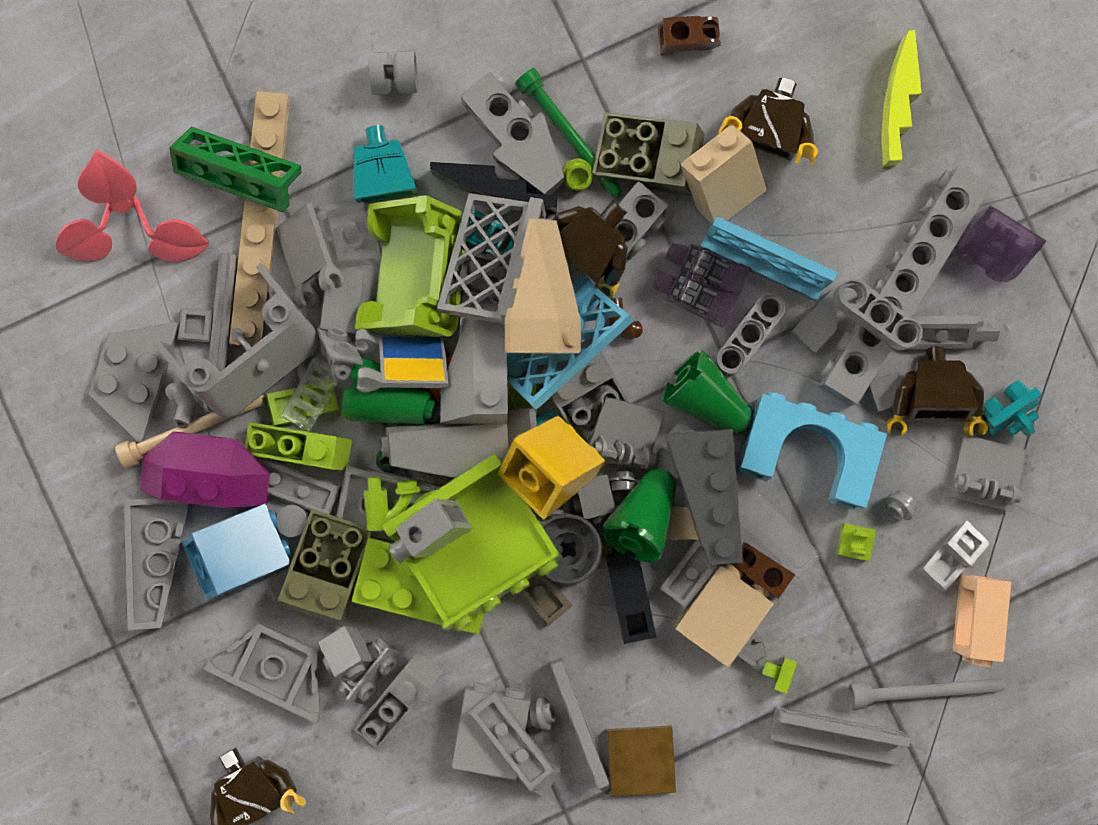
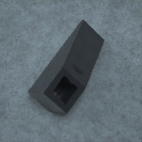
[603,544,657,644]

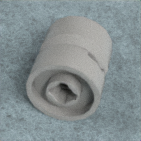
[369,51,418,95]

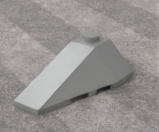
[441,298,507,424]

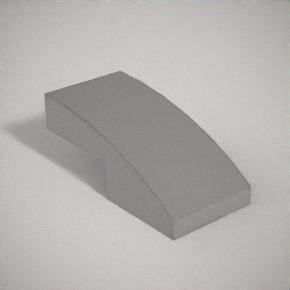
[918,521,990,592]

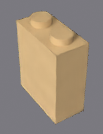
[680,124,767,224]
[673,564,774,668]

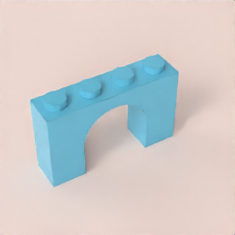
[736,392,887,512]

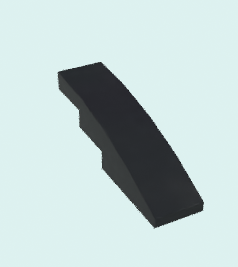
[430,162,558,214]

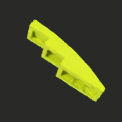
[881,30,922,167]

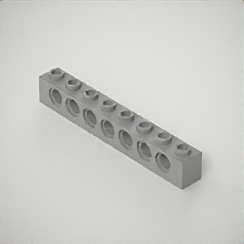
[819,164,992,406]

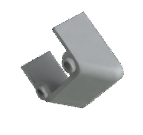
[155,264,321,417]

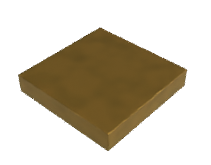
[607,725,676,796]

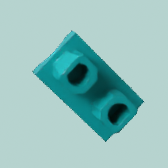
[982,380,1042,437]

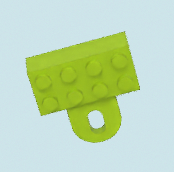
[351,490,485,635]

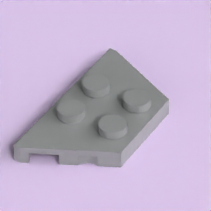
[89,322,179,442]
[203,623,320,724]

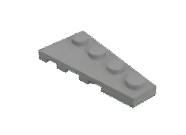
[123,498,189,630]

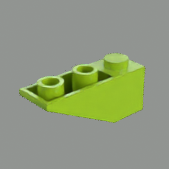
[245,422,352,471]

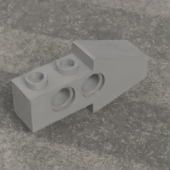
[461,72,564,195]

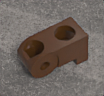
[658,16,721,56]
[731,542,795,599]

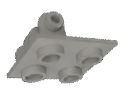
[589,397,665,470]
[949,434,1027,512]

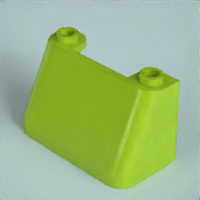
[355,195,467,337]

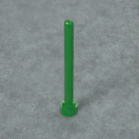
[515,68,622,197]

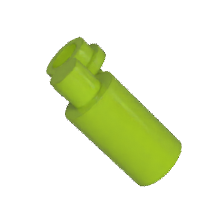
[364,476,420,531]

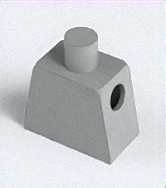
[389,499,473,563]

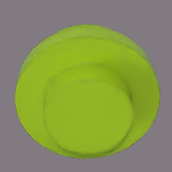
[562,158,593,191]

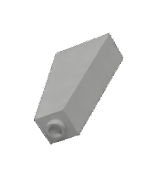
[381,422,509,478]

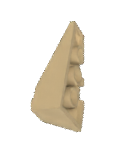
[505,218,581,353]

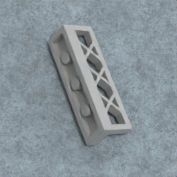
[770,706,911,765]

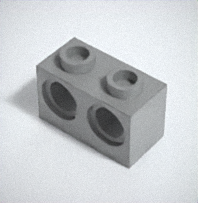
[616,181,668,257]

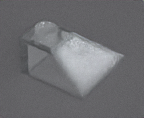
[314,202,382,269]

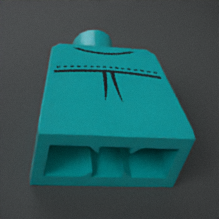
[354,125,418,205]

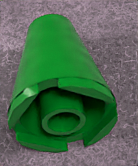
[661,350,752,435]
[342,357,437,425]
[601,469,677,563]

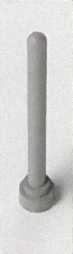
[848,679,1005,710]

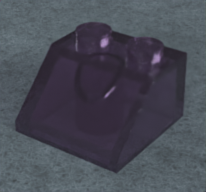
[953,205,1046,283]

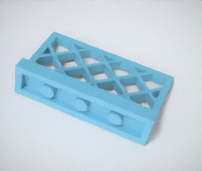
[700,216,838,301]
[507,274,633,410]

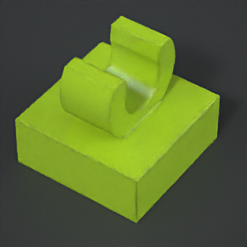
[836,523,876,561]
[762,656,798,694]

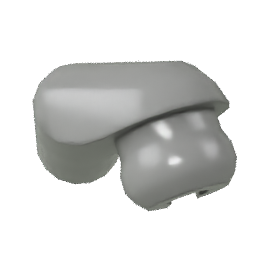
[165,381,196,428]

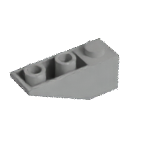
[353,651,443,750]

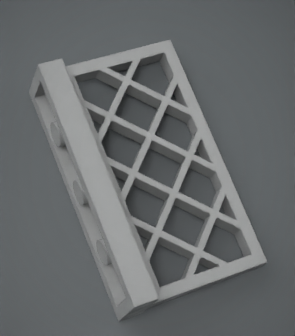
[437,193,546,328]

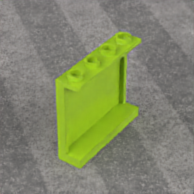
[382,454,562,632]

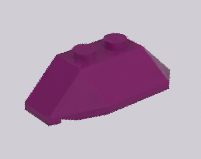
[140,431,270,508]

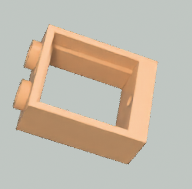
[952,574,1011,667]

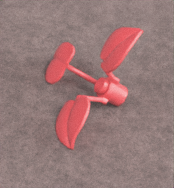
[56,150,209,262]

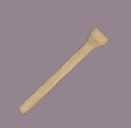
[115,395,265,469]

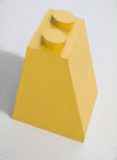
[497,416,605,520]

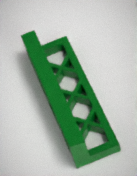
[169,126,302,213]

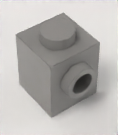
[572,474,615,524]
[318,626,374,680]

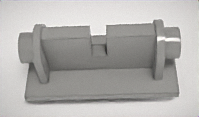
[317,327,363,380]
[339,637,402,704]

